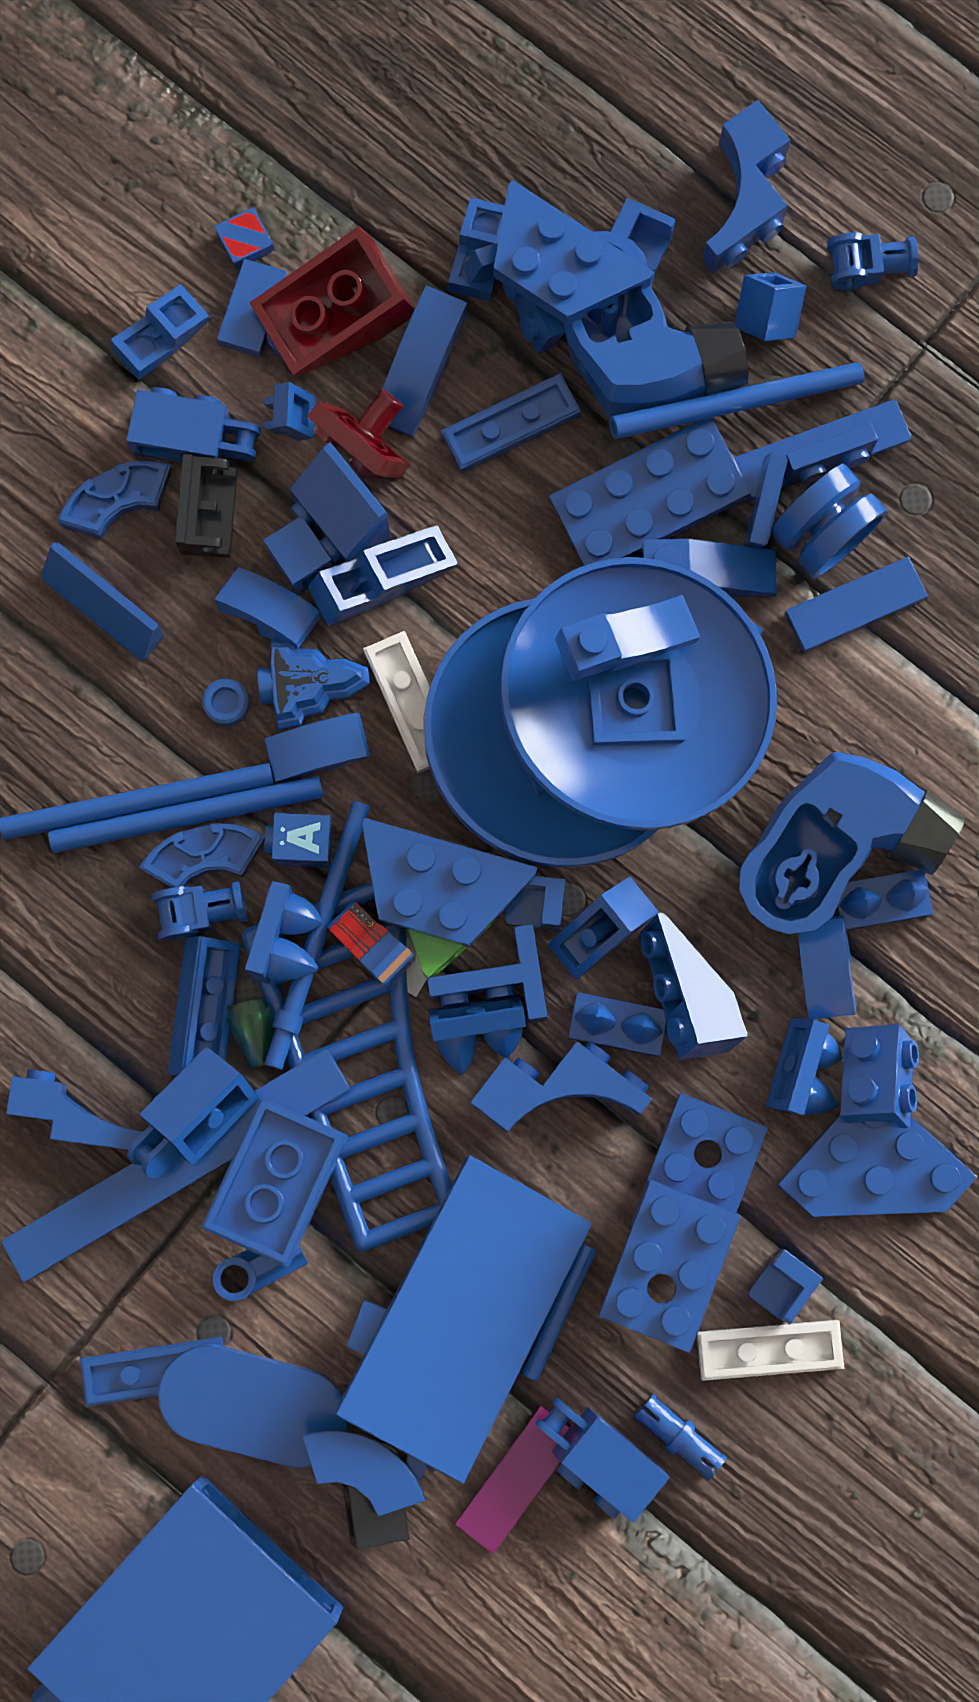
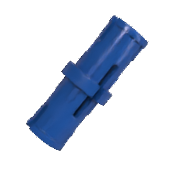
[634,1393,727,1481]

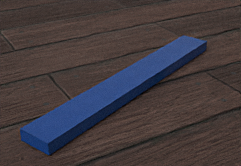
[1,1048,352,1283]

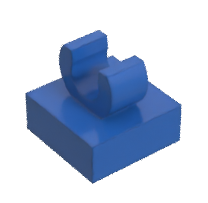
[262,382,315,441]

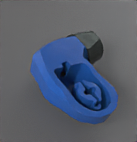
[739,752,966,934]

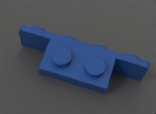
[733,400,911,501]

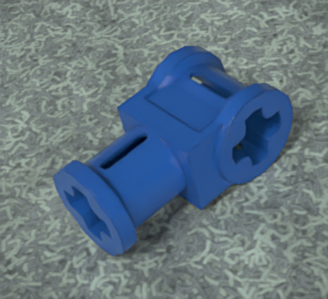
[826,233,919,290]
[151,881,248,941]

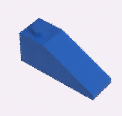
[640,539,777,597]

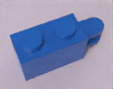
[126,387,261,463]
[127,1046,259,1179]
[535,1397,670,1523]

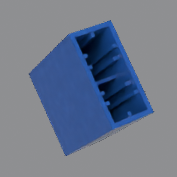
[27,1475,343,1702]

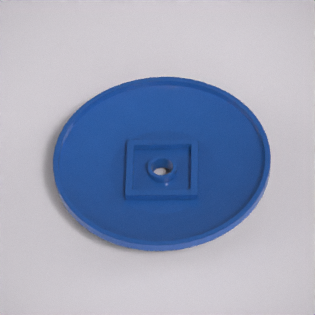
[500,557,777,830]
[423,598,659,868]

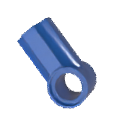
[213,1246,308,1301]

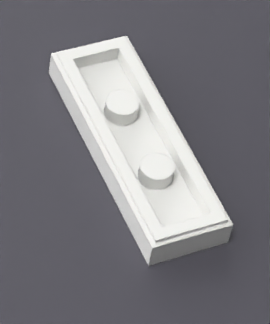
[363,631,430,774]
[697,1320,844,1381]

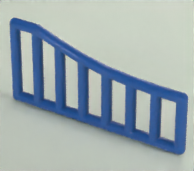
[242,882,452,1252]

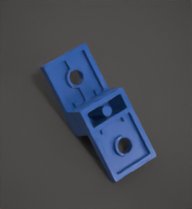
[598,1093,768,1353]

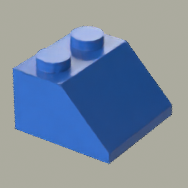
[290,442,391,564]

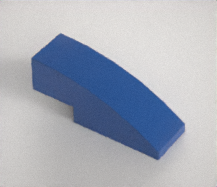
[383,285,467,439]
[307,525,458,626]

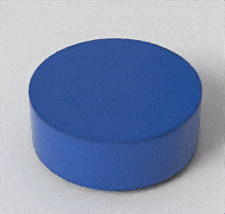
[202,679,249,726]

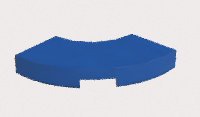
[57,461,173,539]
[139,823,265,888]
[303,1430,426,1516]

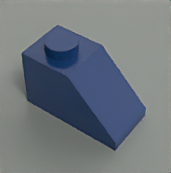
[548,876,659,980]

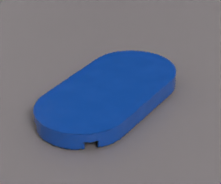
[159,1344,347,1468]

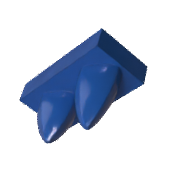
[836,870,933,931]
[245,881,323,984]
[568,992,667,1057]
[429,995,526,1075]
[765,1018,844,1115]

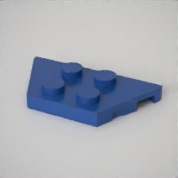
[493,180,655,325]
[362,818,537,947]

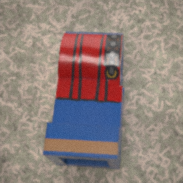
[326,900,416,990]

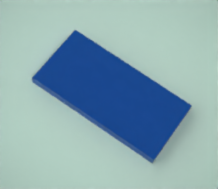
[333,1155,592,1484]

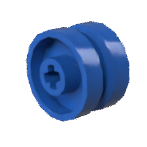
[770,464,889,579]

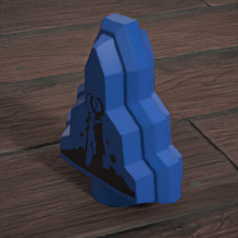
[258,640,370,730]

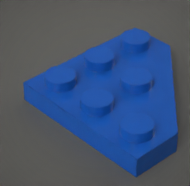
[776,1114,977,1217]

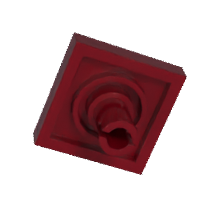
[307,389,411,479]

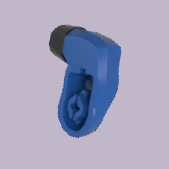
[562,231,749,417]

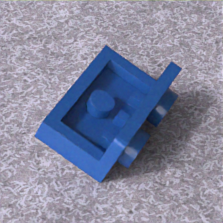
[840,1024,919,1128]

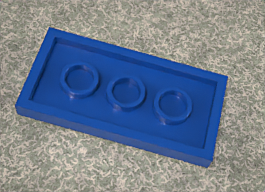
[549,418,751,566]

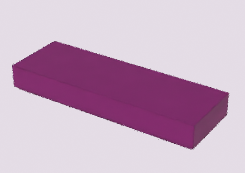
[455,1405,570,1554]

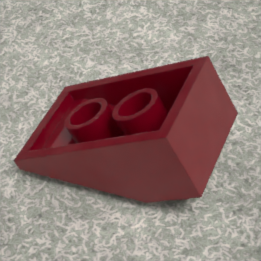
[249,226,415,377]

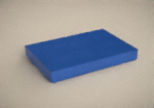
[201,1097,348,1268]

